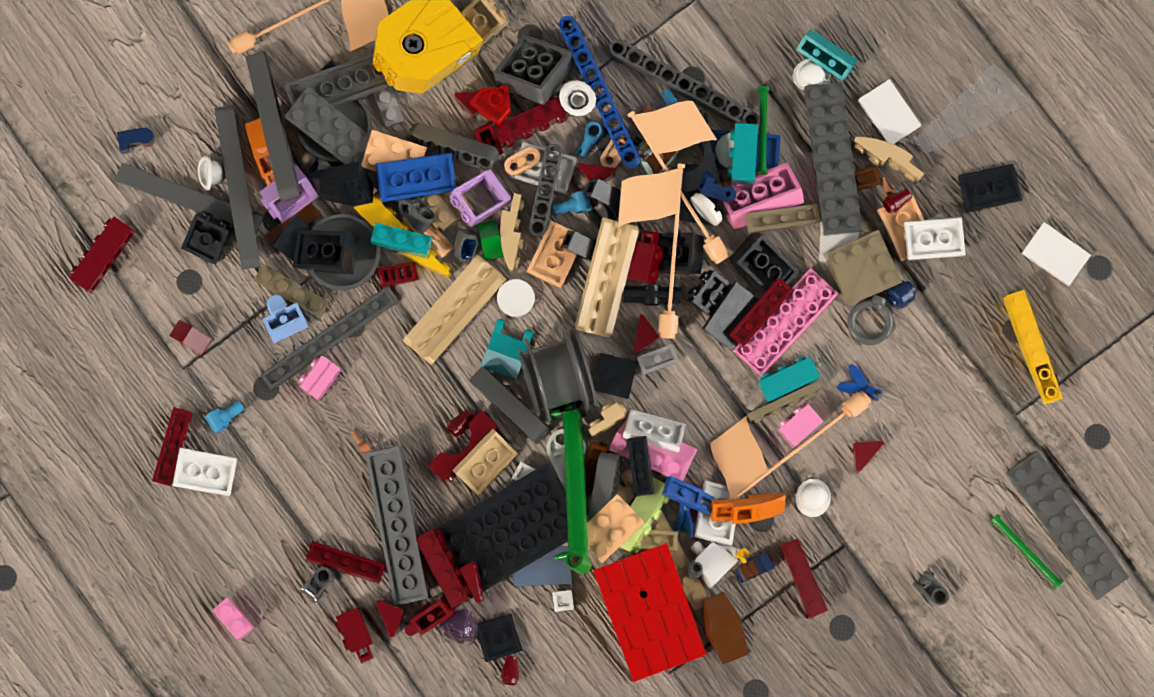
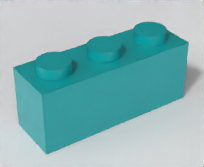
[796,29,858,81]
[728,123,758,185]
[371,222,433,259]
[757,356,820,404]

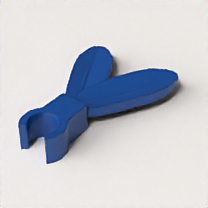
[837,364,883,401]
[674,503,694,538]

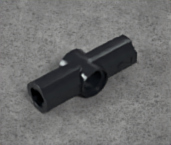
[623,284,681,306]

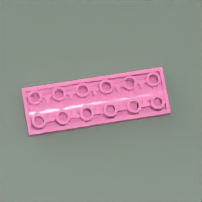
[733,268,839,377]

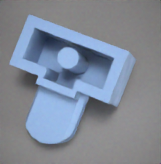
[262,295,308,343]

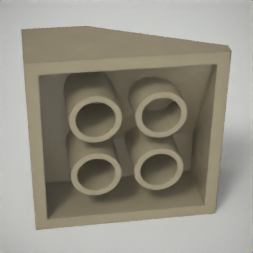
[823,230,902,307]

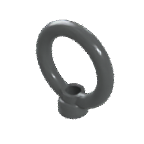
[847,295,893,345]

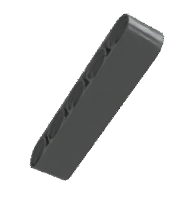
[405,123,499,171]
[529,144,563,236]
[469,366,550,444]
[587,452,622,523]

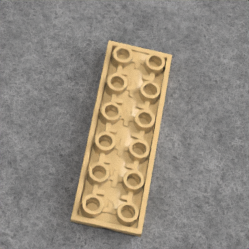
[575,218,639,338]
[403,255,507,365]

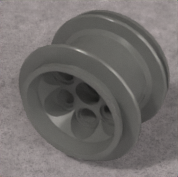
[518,326,597,422]

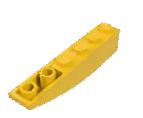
[354,194,451,278]
[1003,289,1063,405]

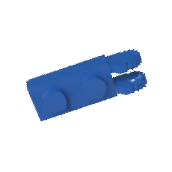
[662,476,715,514]

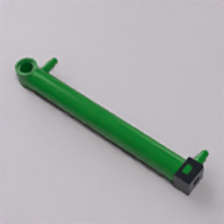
[550,400,592,575]

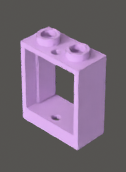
[260,165,319,223]
[449,169,511,227]

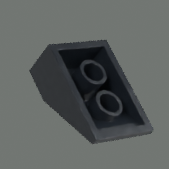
[306,161,374,206]
[293,230,359,274]
[729,232,800,292]
[649,233,704,275]

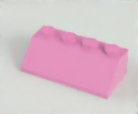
[721,162,804,230]
[609,420,697,481]

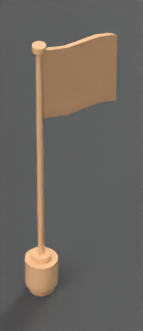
[227,0,389,55]
[627,101,729,264]
[618,164,685,339]
[710,391,871,499]

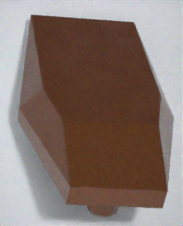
[703,592,749,664]

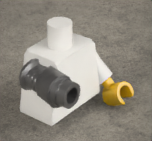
[687,541,751,589]

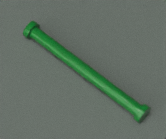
[756,86,769,175]
[990,514,1063,589]

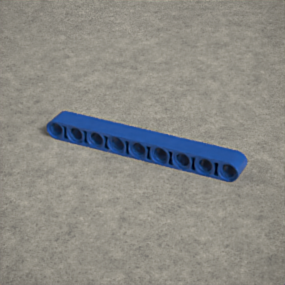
[559,16,641,168]

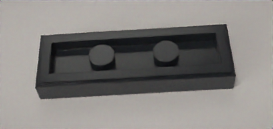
[627,436,655,497]

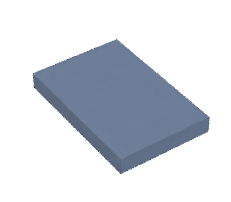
[513,546,572,587]

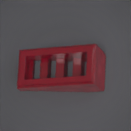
[377,262,419,289]
[460,561,484,603]

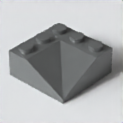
[493,34,574,105]

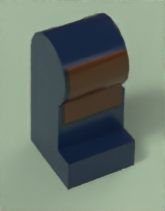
[117,128,155,154]
[697,171,736,202]
[734,553,774,583]

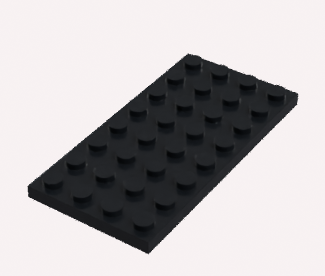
[423,463,568,608]

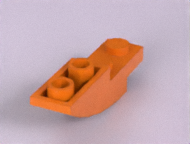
[245,118,275,186]
[710,493,786,524]

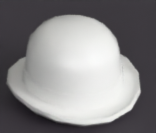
[793,59,831,91]
[559,80,596,116]
[198,156,224,190]
[796,479,831,517]

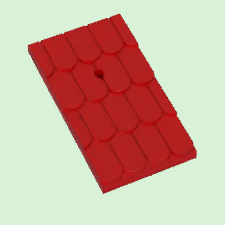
[593,543,706,682]

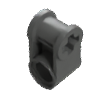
[399,196,435,233]
[299,567,334,604]
[912,570,949,606]

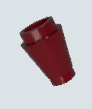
[882,189,912,214]
[446,409,474,438]
[500,656,519,685]

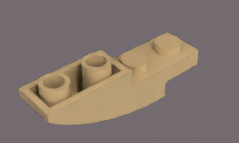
[852,137,924,183]
[500,193,525,273]

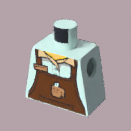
[633,136,678,175]

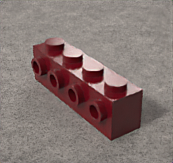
[493,96,570,148]
[69,216,135,294]
[415,529,473,608]

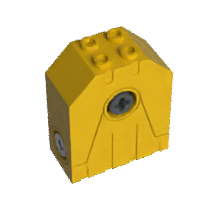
[373,0,483,94]

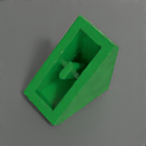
[478,220,504,261]

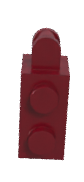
[627,230,663,284]
[405,593,456,636]
[334,608,374,664]

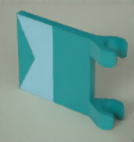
[480,319,534,380]

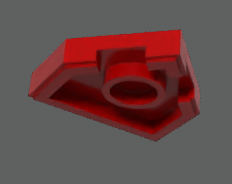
[469,85,511,126]

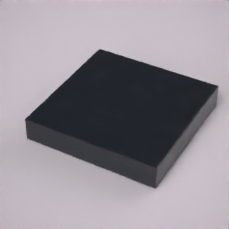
[272,215,312,261]
[593,353,638,399]
[474,614,523,662]

